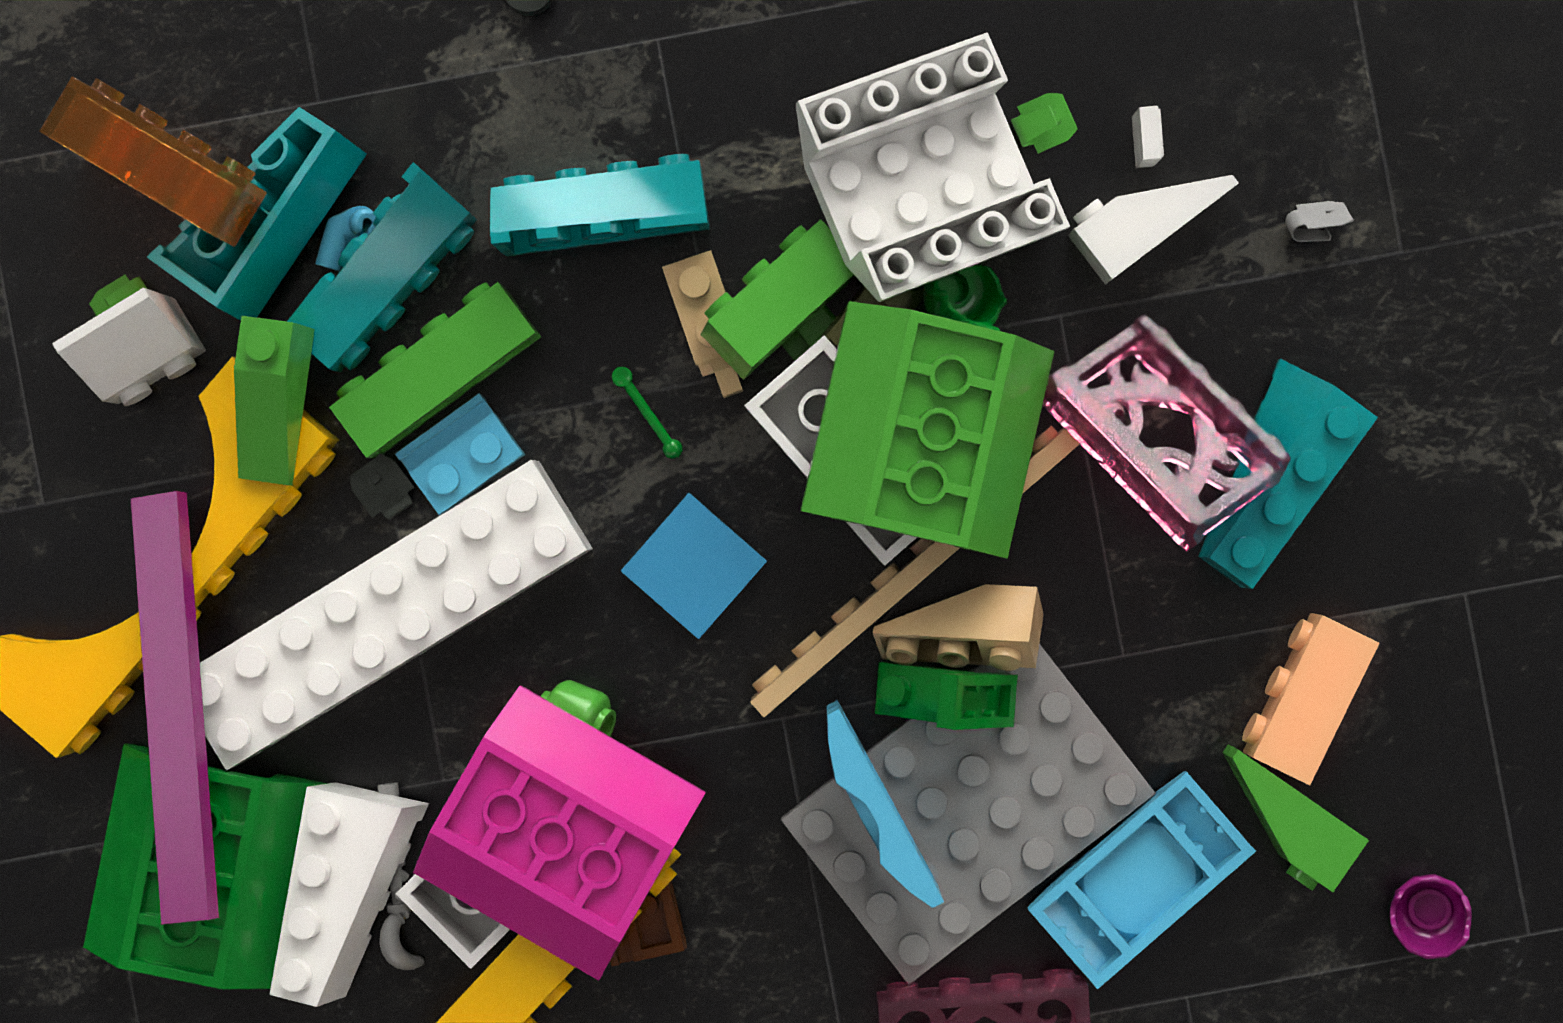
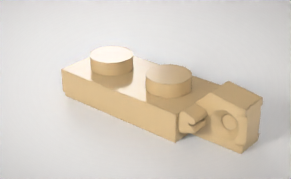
[662,250,743,398]

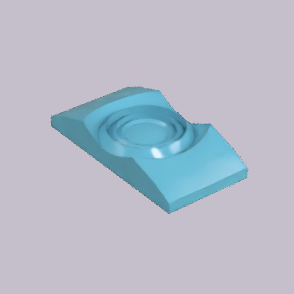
[826,700,944,908]
[1028,771,1256,989]

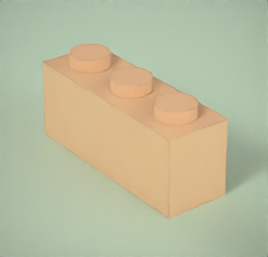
[1242,613,1380,785]

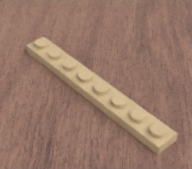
[750,425,1083,717]

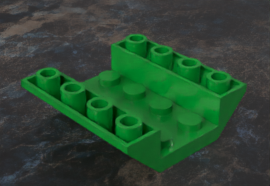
[83,743,328,989]

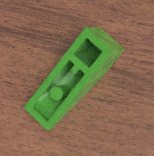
[234,316,315,486]
[1223,744,1369,892]

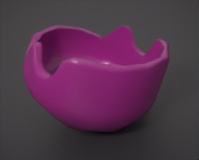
[1389,874,1472,959]

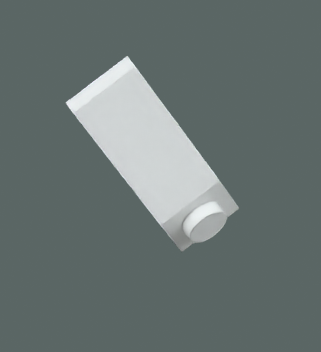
[1068,175,1238,285]

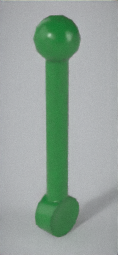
[612,367,683,459]

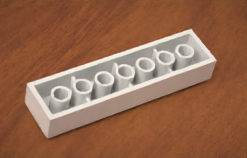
[200,460,593,771]

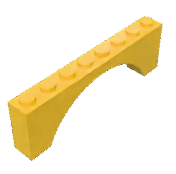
[0,356,339,758]

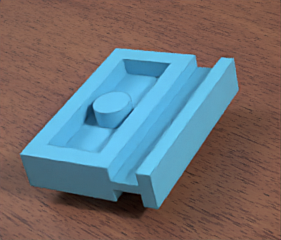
[395,393,525,515]

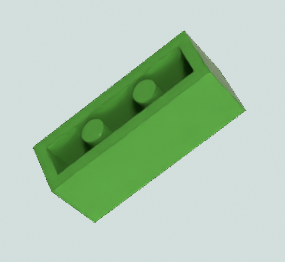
[700,219,856,380]

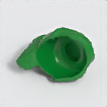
[923,264,1008,331]

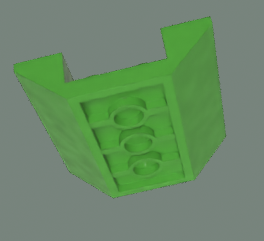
[800,301,1054,559]

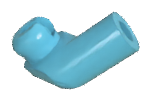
[315,206,376,271]

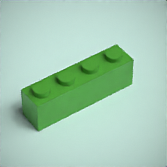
[329,282,541,459]

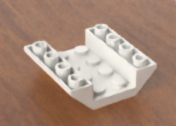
[796,32,1070,302]

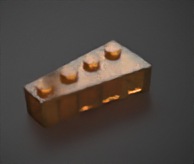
[39,76,267,247]

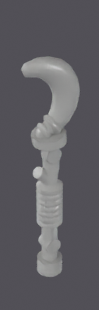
[378,783,424,970]

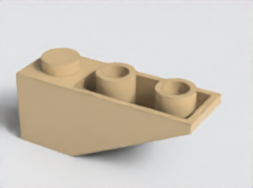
[873,584,1044,671]

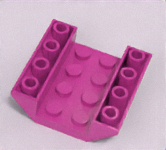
[413,685,706,981]

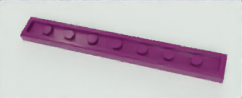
[131,491,219,925]

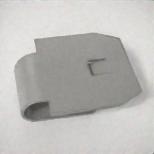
[1285,201,1354,242]

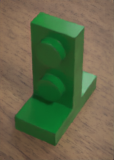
[875,662,1018,730]

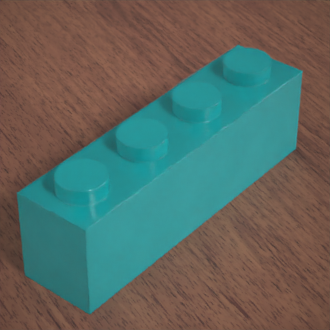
[147,107,367,320]
[490,154,710,256]
[287,162,477,373]
[1198,359,1378,589]

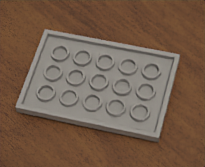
[781,644,1156,984]

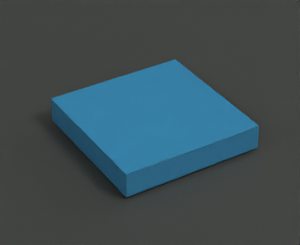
[621,493,767,639]

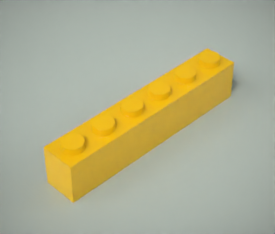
[436,848,681,1023]

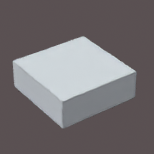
[1132,106,1164,168]

